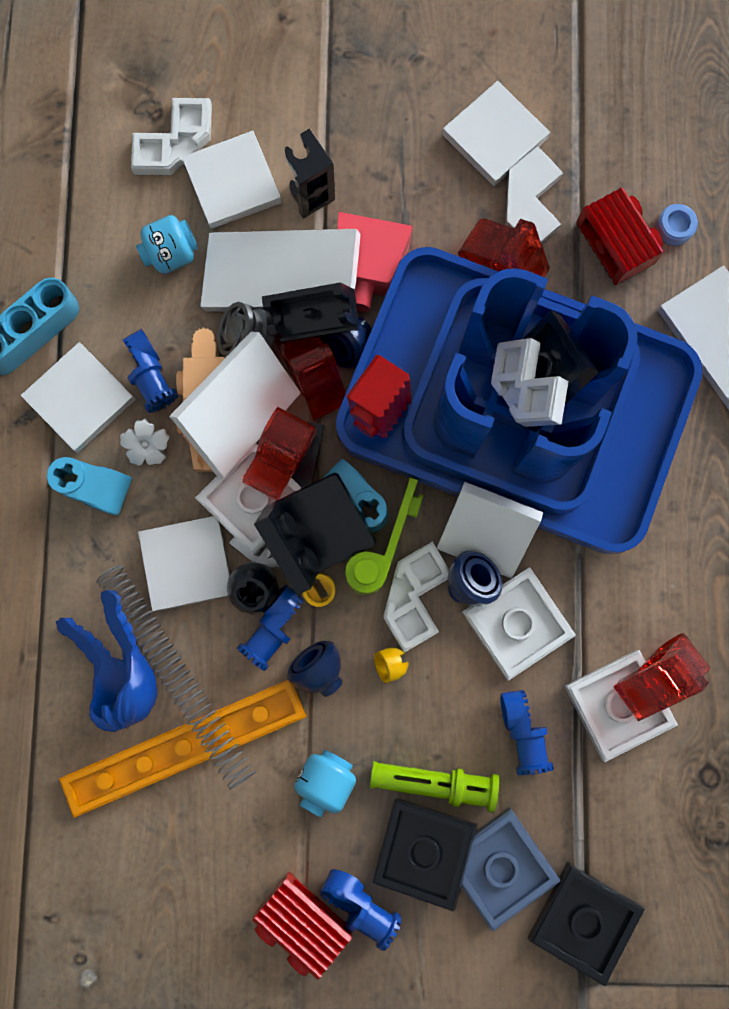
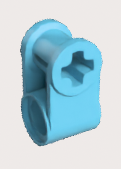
[47,457,133,516]
[323,458,388,533]

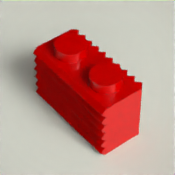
[576,187,664,285]
[346,354,412,438]
[252,872,352,980]

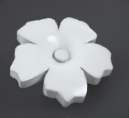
[120,419,170,466]

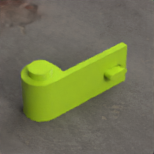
[345,478,424,596]

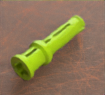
[370,761,499,813]

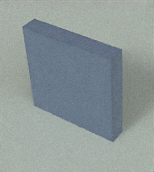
[462,807,561,932]

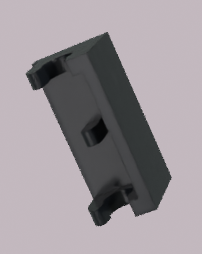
[285,128,335,219]
[262,282,359,343]

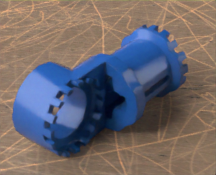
[123,328,179,413]
[237,584,304,671]
[500,690,554,775]
[320,869,402,951]

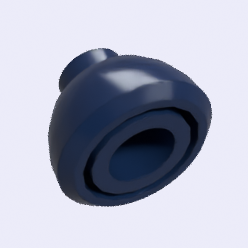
[319,317,371,369]
[448,551,503,607]
[287,641,342,697]

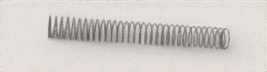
[96,565,256,790]

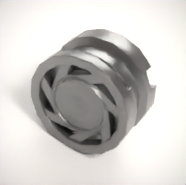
[217,301,274,357]

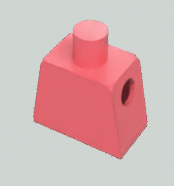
[337,212,413,312]

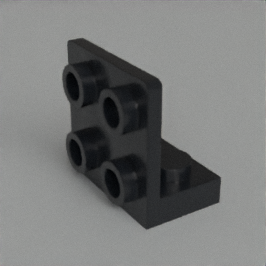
[254,473,376,595]

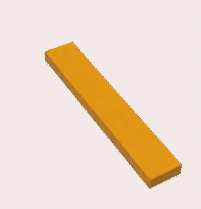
[58,680,307,818]

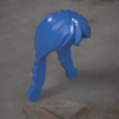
[55,590,157,732]

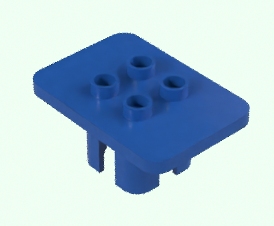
[336,247,702,554]

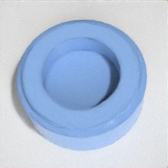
[656,204,698,246]

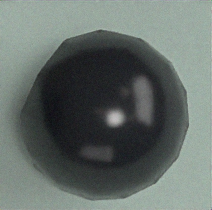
[227,562,279,614]

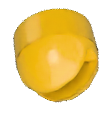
[303,573,336,607]
[374,648,409,684]

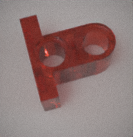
[458,218,550,277]
[275,337,346,420]
[242,407,318,500]
[613,633,710,721]

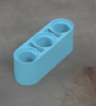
[0,278,79,376]

